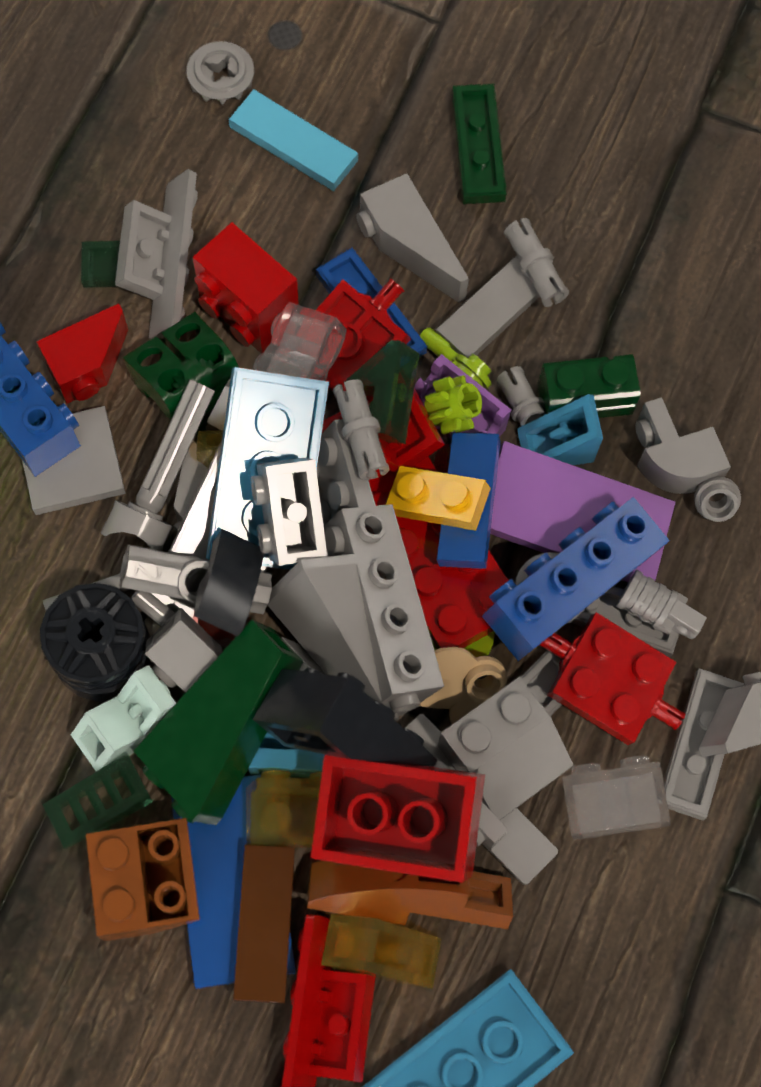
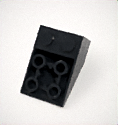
[253,668,438,766]

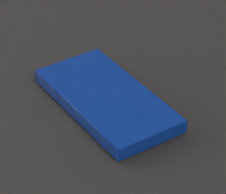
[171,773,296,990]

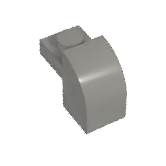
[635,397,731,494]

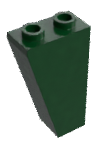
[134,620,304,825]

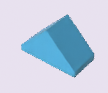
[517,394,603,465]

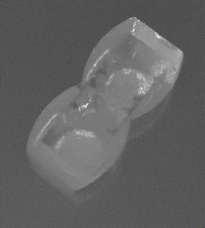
[252,302,347,381]
[562,756,671,840]

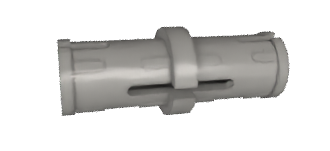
[504,218,569,307]
[333,380,390,480]

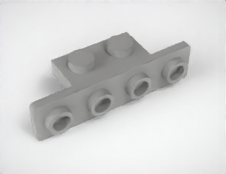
[115,169,198,340]
[405,714,558,885]

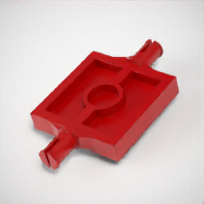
[284,278,411,391]
[538,612,686,745]

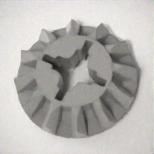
[187,41,255,104]

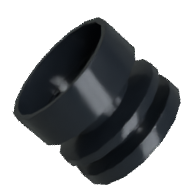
[40,583,151,702]

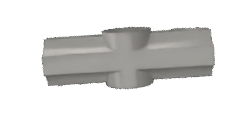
[119,545,272,614]

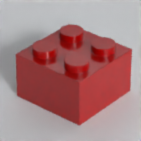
[193,222,299,354]

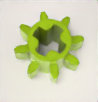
[425,375,482,434]

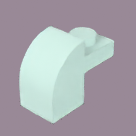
[71,665,176,774]

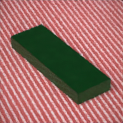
[452,84,507,204]

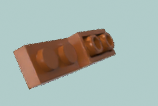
[307,860,513,930]

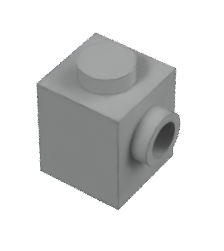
[145,608,222,693]

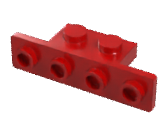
[280,914,376,1087]

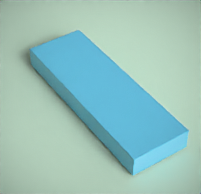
[229,89,358,191]

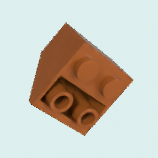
[86,818,200,941]

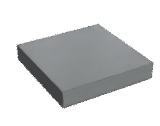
[22,406,126,515]

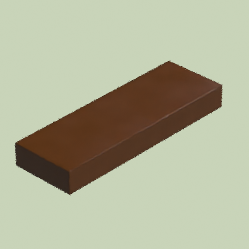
[233,845,295,1004]

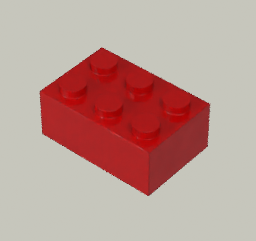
[311,755,485,883]

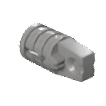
[616,570,707,639]

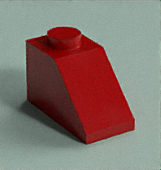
[36,303,128,404]

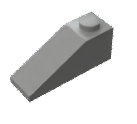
[356,173,469,302]

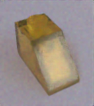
[321,914,442,989]

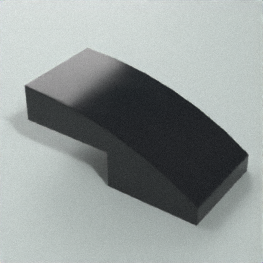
[194,529,264,636]

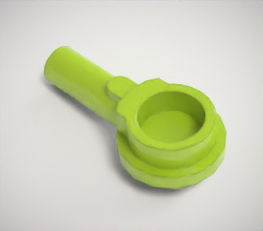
[420,327,492,389]

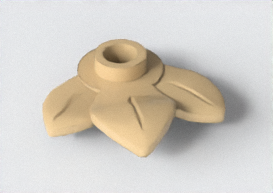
[420,647,507,725]

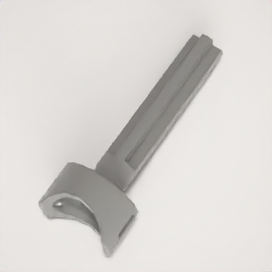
[101,379,215,551]

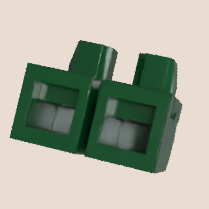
[122,312,239,436]

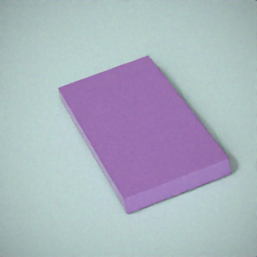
[490,441,676,582]

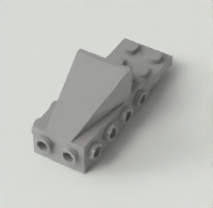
[268,419,444,721]

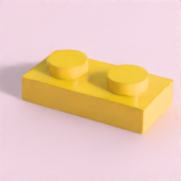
[386,466,491,531]

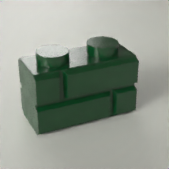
[538,354,641,418]

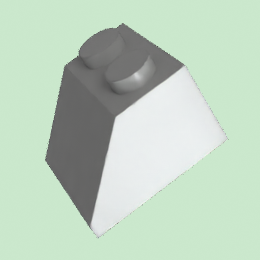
[437,677,574,820]

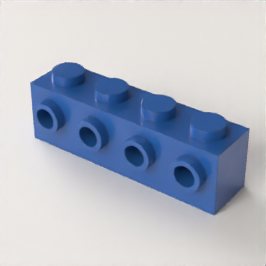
[0,323,81,477]
[482,497,670,661]

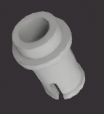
[496,366,545,426]

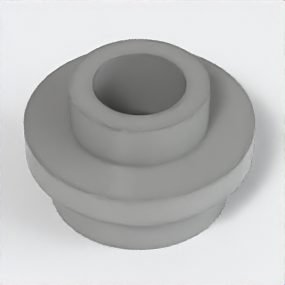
[694,477,741,522]

